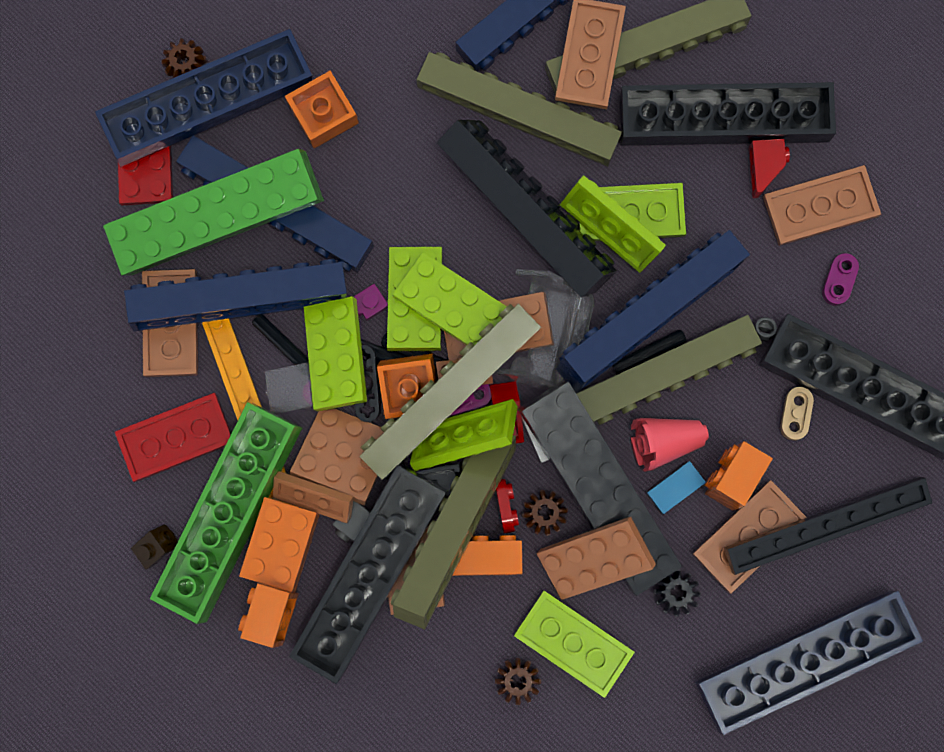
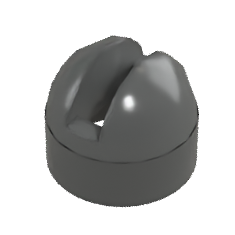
[754,318,777,341]

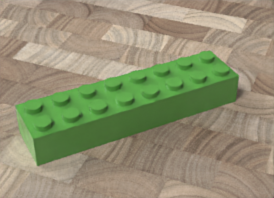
[103,149,324,275]
[150,402,302,624]

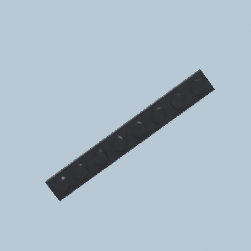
[724,477,932,575]

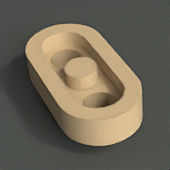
[780,387,814,441]

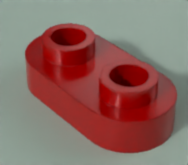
[496,479,519,533]

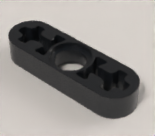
[355,344,381,422]

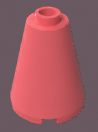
[631,418,709,472]

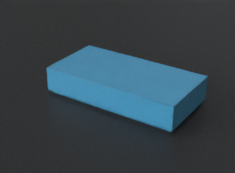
[646,461,706,515]

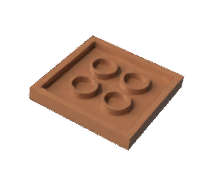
[290,408,384,506]

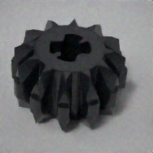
[654,570,701,616]

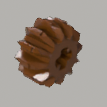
[161,38,207,78]
[522,490,568,536]
[495,658,541,705]

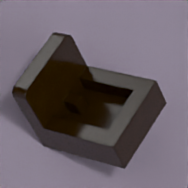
[131,524,178,570]

